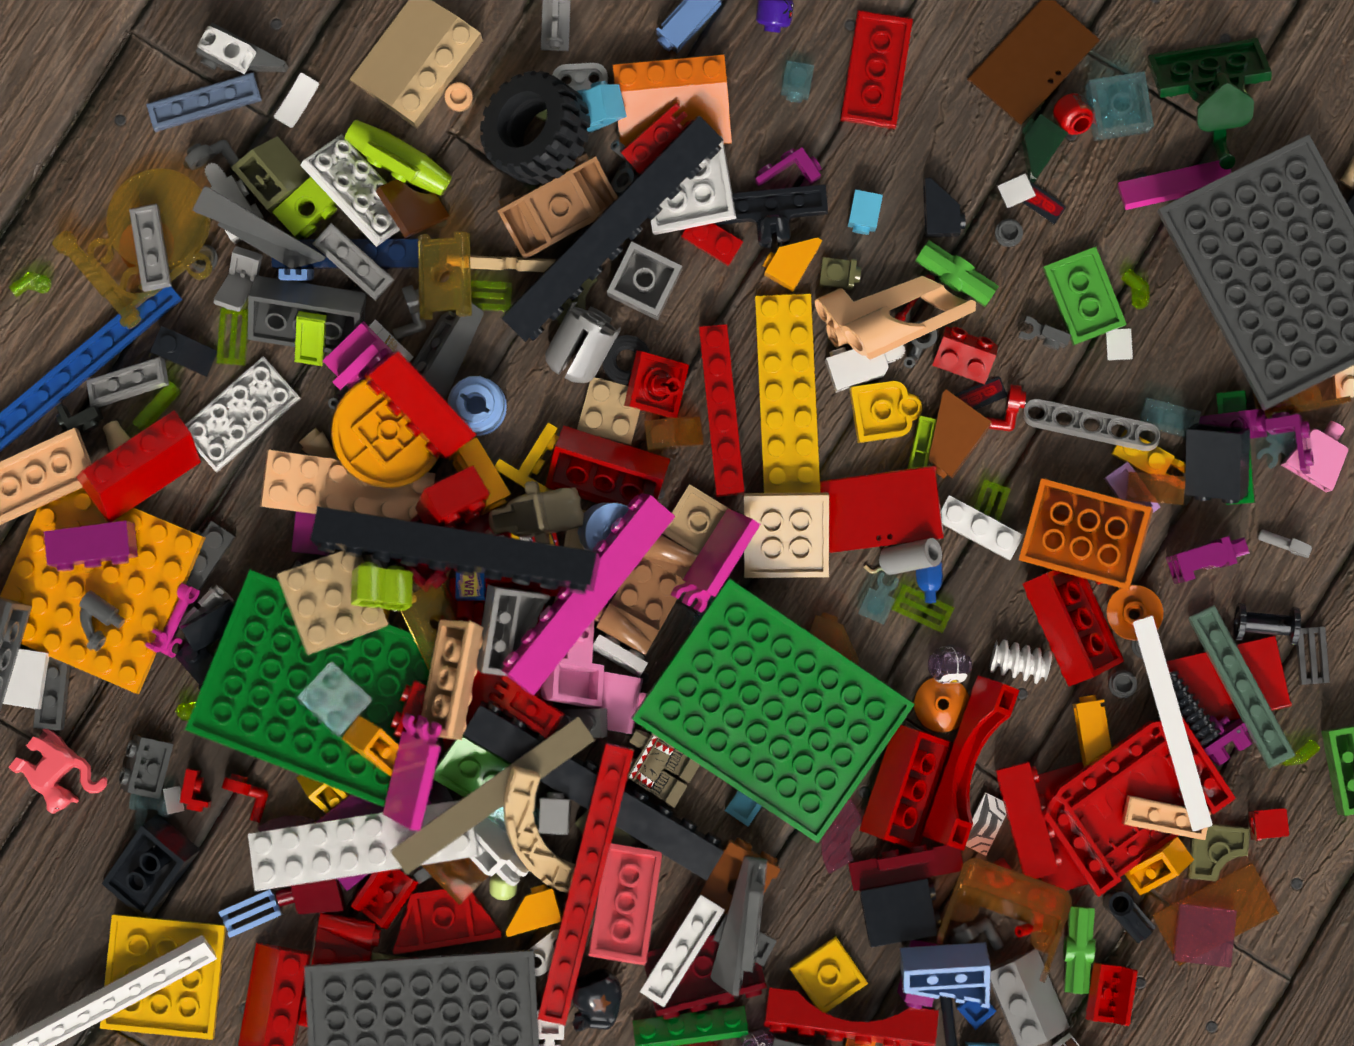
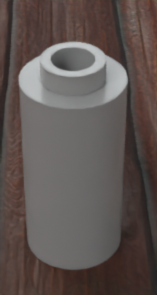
[879,538,942,575]

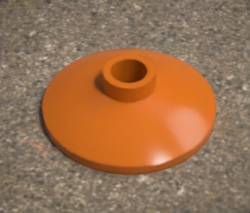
[1106,585,1164,641]
[914,676,970,732]

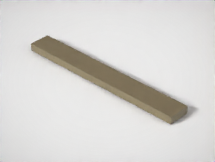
[390,717,595,875]

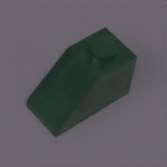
[1022,114,1068,183]

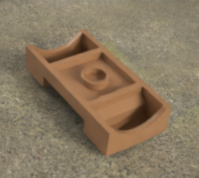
[496,153,617,260]
[594,535,698,655]

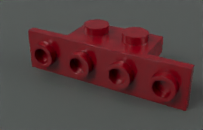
[848,844,965,891]

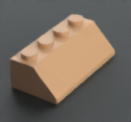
[421,620,483,740]

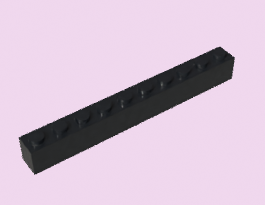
[500,116,723,342]
[310,506,600,594]
[463,701,724,880]

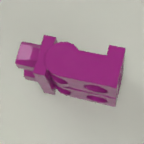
[1166,536,1249,584]

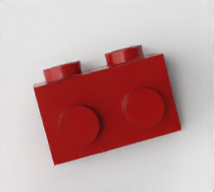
[932,327,998,384]
[351,869,418,930]
[1085,963,1138,1026]

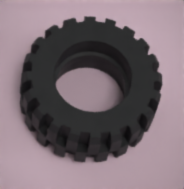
[480,71,590,185]

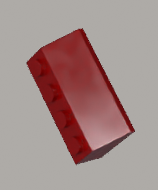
[364,351,477,458]
[76,410,201,523]
[545,425,670,506]
[1022,570,1124,687]
[859,725,953,847]
[238,943,312,1046]

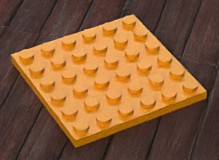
[0,487,205,694]

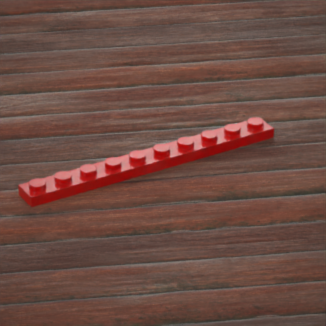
[538,743,634,1026]

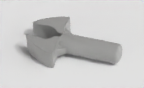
[1258,530,1312,558]

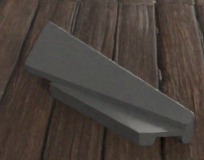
[192,186,326,269]
[412,301,484,400]
[711,856,767,996]

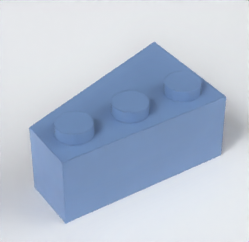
[900,943,990,1008]

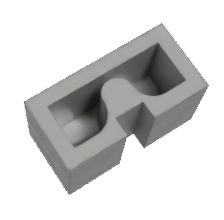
[539,792,571,834]

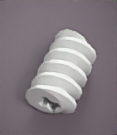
[990,640,1052,684]

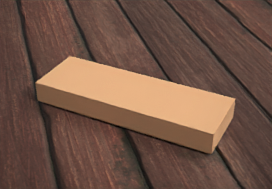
[1122,795,1211,840]

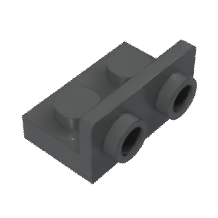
[119,734,174,799]

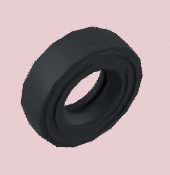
[602,335,651,386]

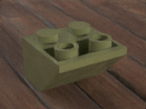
[231,136,311,215]

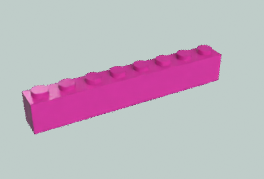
[501,493,676,695]

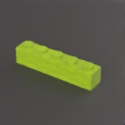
[907,416,937,469]

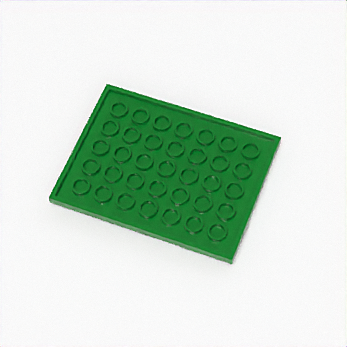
[185,570,435,807]
[631,577,915,843]

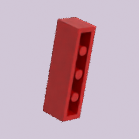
[995,761,1062,881]

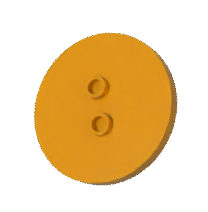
[331,379,439,488]

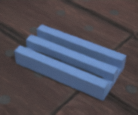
[279,269,314,281]

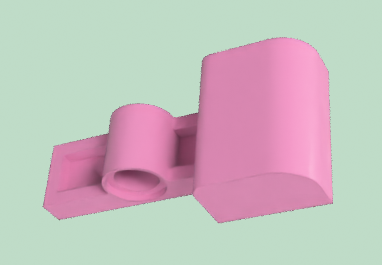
[541,620,604,709]
[596,672,647,734]

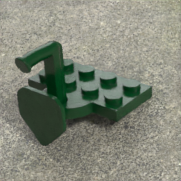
[1148,38,1272,170]

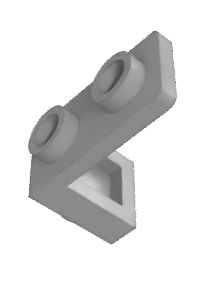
[214,246,262,312]

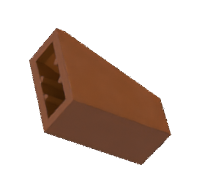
[929,389,992,479]

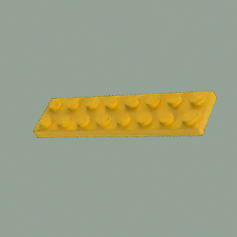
[755,294,820,493]

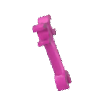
[145,583,200,658]

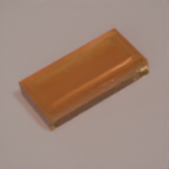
[1126,472,1185,505]

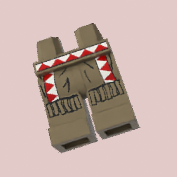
[627,729,700,808]

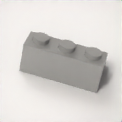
[990,948,1070,1046]

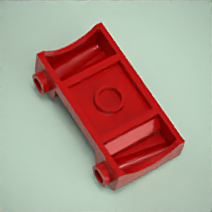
[298,912,381,1027]

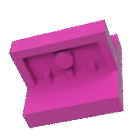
[323,321,393,390]

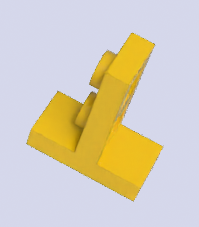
[494,423,559,492]

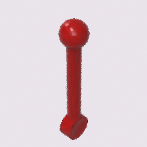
[895,275,935,322]

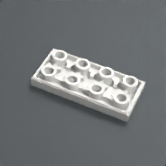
[300,134,400,247]
[185,356,301,472]

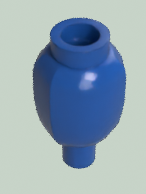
[916,561,943,603]

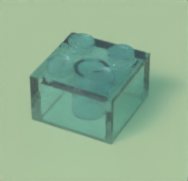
[1085,71,1154,141]

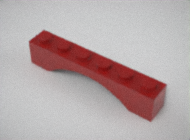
[699,324,745,497]
[922,676,1019,851]
[764,987,939,1046]

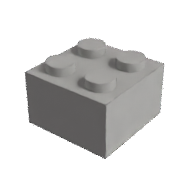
[607,241,682,320]

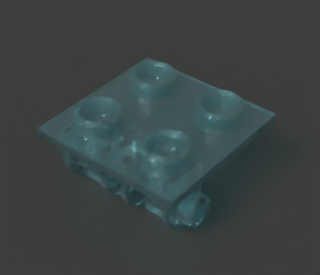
[297,661,373,737]

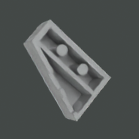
[477,585,550,676]

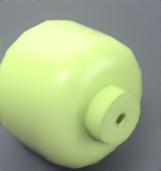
[489,874,517,900]

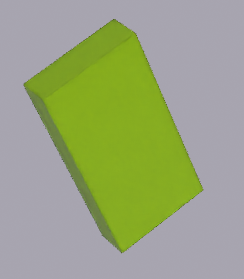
[295,311,326,366]

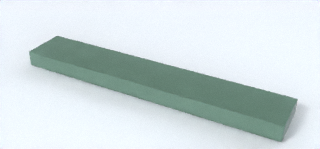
[1188,605,1295,769]

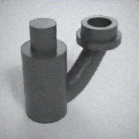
[79,591,125,651]

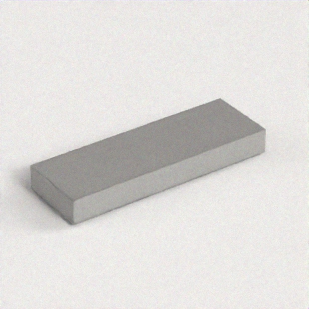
[129,204,172,292]
[313,223,394,301]
[86,356,169,408]

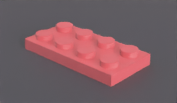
[588,843,662,965]

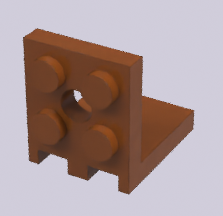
[697,837,781,914]

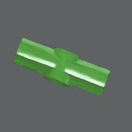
[915,240,999,307]
[1063,906,1095,994]

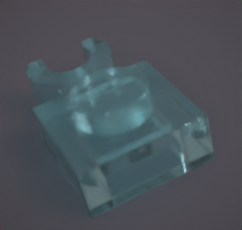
[1256,431,1297,469]
[858,572,899,625]

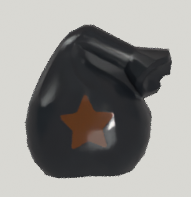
[572,968,622,1032]

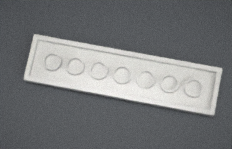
[248,800,479,891]

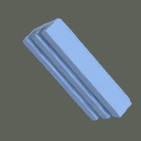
[219,889,283,938]

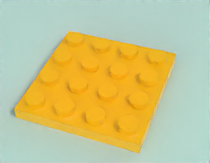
[100,914,226,1040]

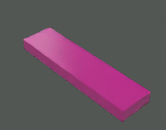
[1118,160,1232,210]

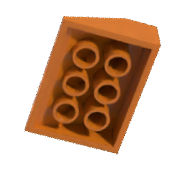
[613,55,732,146]
[1019,478,1153,590]

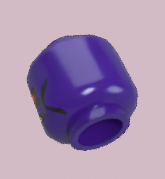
[756,0,794,33]

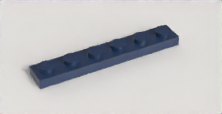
[272,239,440,269]

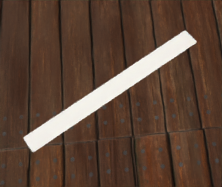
[1133,616,1212,831]

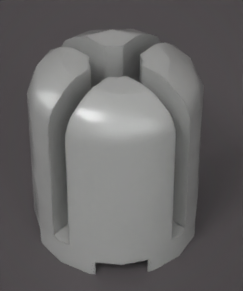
[545,302,621,383]

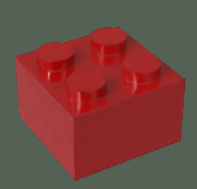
[415,465,490,529]

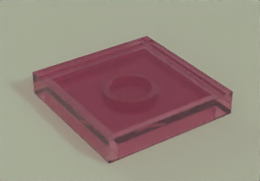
[1173,904,1237,968]

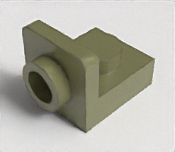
[819,257,861,290]

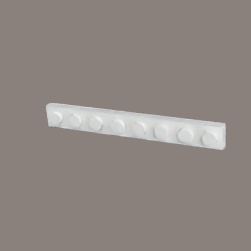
[0,935,217,1046]

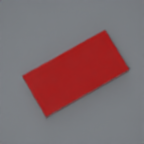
[840,10,913,129]

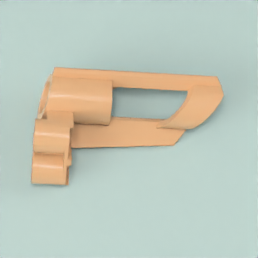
[815,276,976,360]

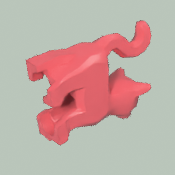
[8,729,108,814]

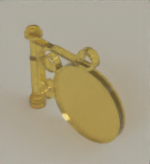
[52,168,213,329]

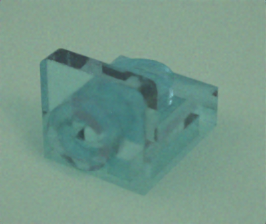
[781,60,814,102]

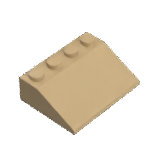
[350,0,483,129]

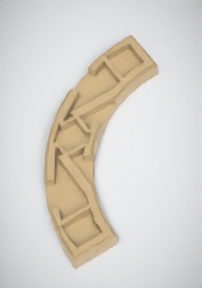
[504,766,575,893]

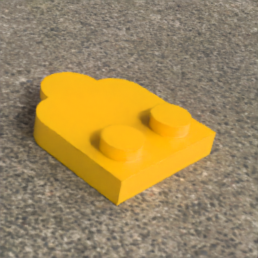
[849,381,922,443]

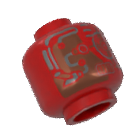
[1053,93,1094,135]

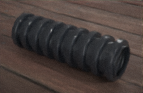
[1169,671,1221,746]

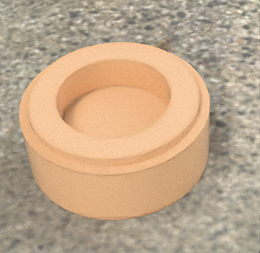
[445,82,473,112]

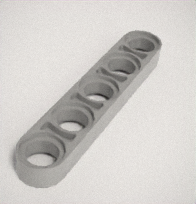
[1023,399,1160,451]

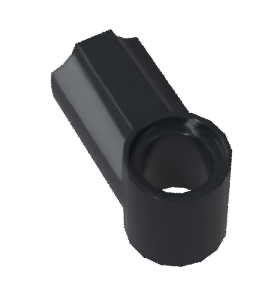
[1103,889,1156,943]

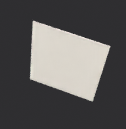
[998,174,1036,208]
[1106,329,1133,360]
[163,786,185,814]

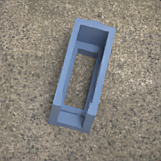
[656,0,722,53]

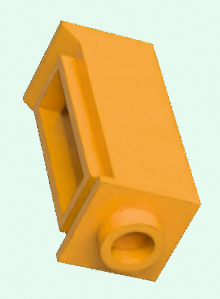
[448,437,511,515]
[1072,695,1112,767]

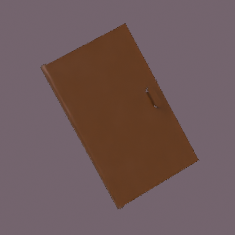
[967,0,1100,126]

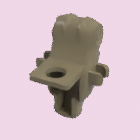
[488,481,584,544]

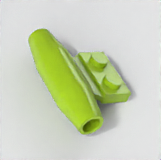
[344,119,452,196]

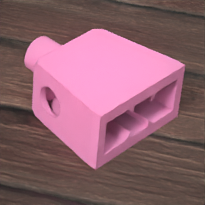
[1281,421,1348,492]

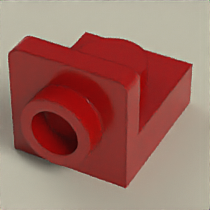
[179,768,212,812]

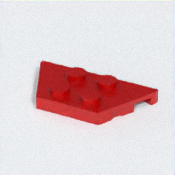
[393,885,502,954]

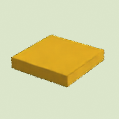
[789,936,868,1013]

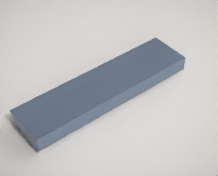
[146,72,262,132]

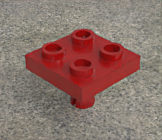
[624,351,689,419]

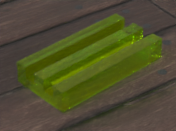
[454,279,512,311]
[216,308,248,366]
[132,381,182,431]
[974,479,1011,522]
[891,584,954,633]

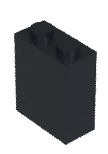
[1185,423,1250,504]
[859,878,942,948]

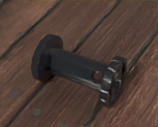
[1233,603,1301,645]

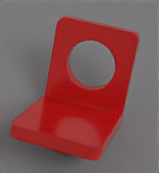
[1248,808,1289,841]

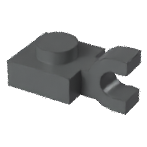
[1018,316,1071,350]

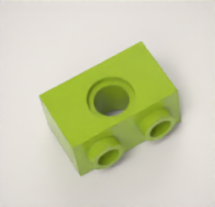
[272,177,337,239]

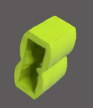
[351,562,413,611]

